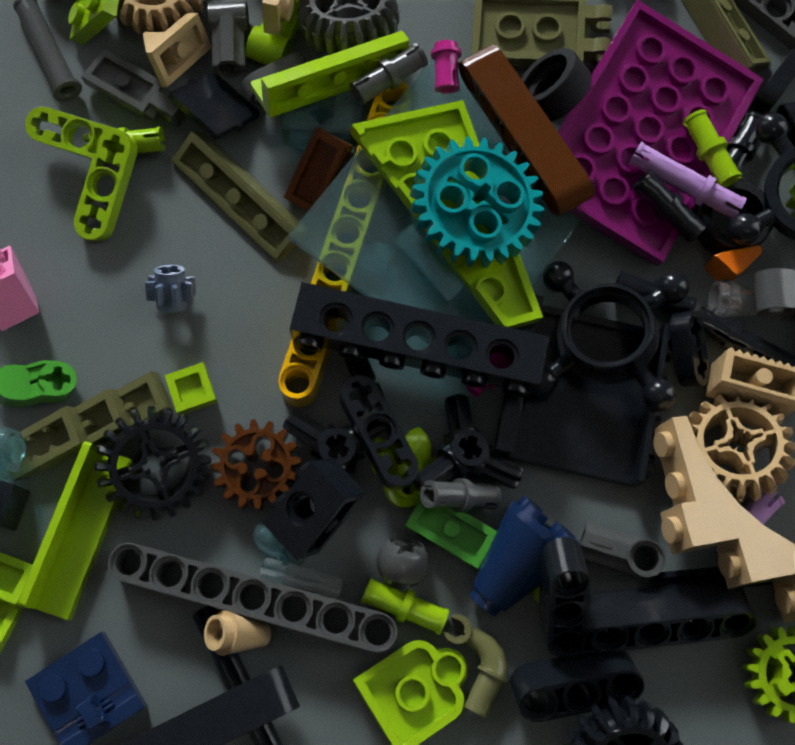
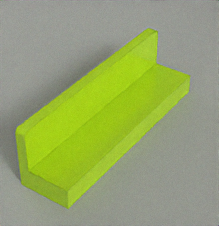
[251,30,410,118]
[17,441,133,620]

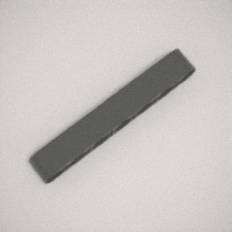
[108,543,397,652]

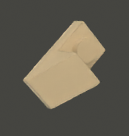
[143,13,212,87]

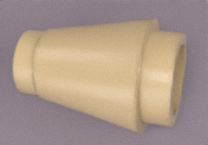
[204,611,271,656]

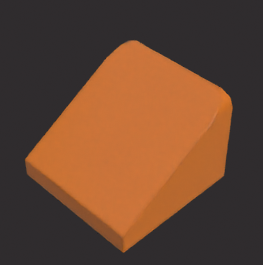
[704,245,763,287]

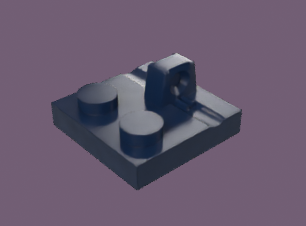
[25,632,148,745]

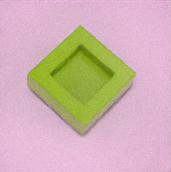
[164,362,218,416]

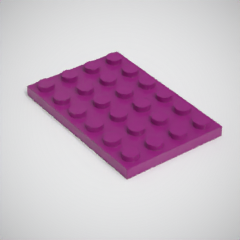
[532,0,764,266]

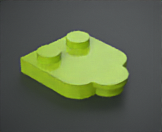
[352,640,468,745]

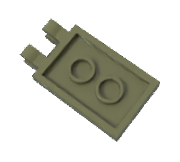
[471,0,612,67]

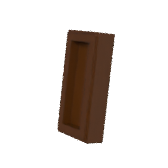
[283,127,353,216]

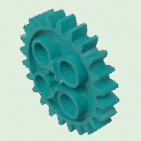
[410,137,544,268]

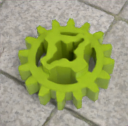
[742,626,795,723]

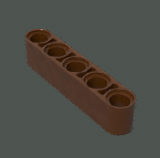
[458,44,595,217]

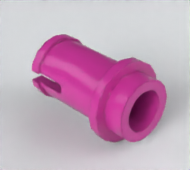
[431,40,462,94]

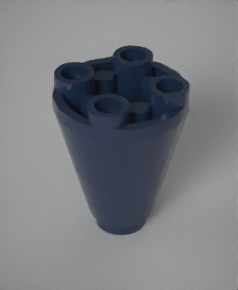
[469,495,582,616]

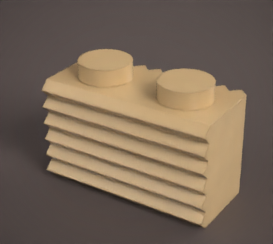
[705,347,795,417]

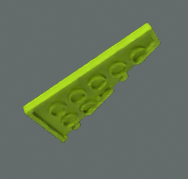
[349,100,543,329]

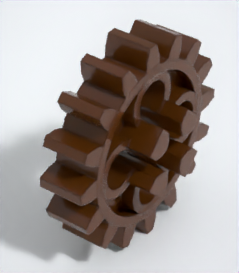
[210,419,302,511]

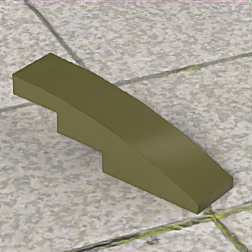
[0,371,173,481]

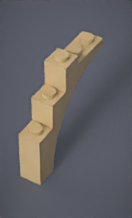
[653,416,795,623]

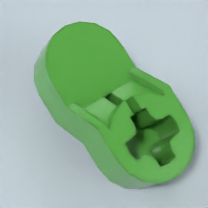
[0,360,77,407]

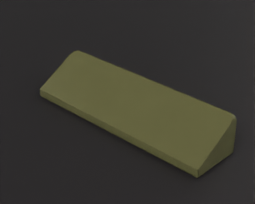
[682,0,772,73]
[171,131,310,262]

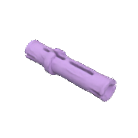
[628,141,747,220]

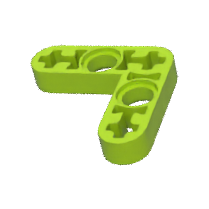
[25,106,138,242]

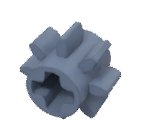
[145,265,196,313]

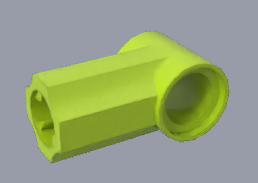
[245,0,300,65]

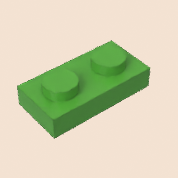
[405,499,497,570]

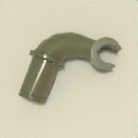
[443,614,510,719]

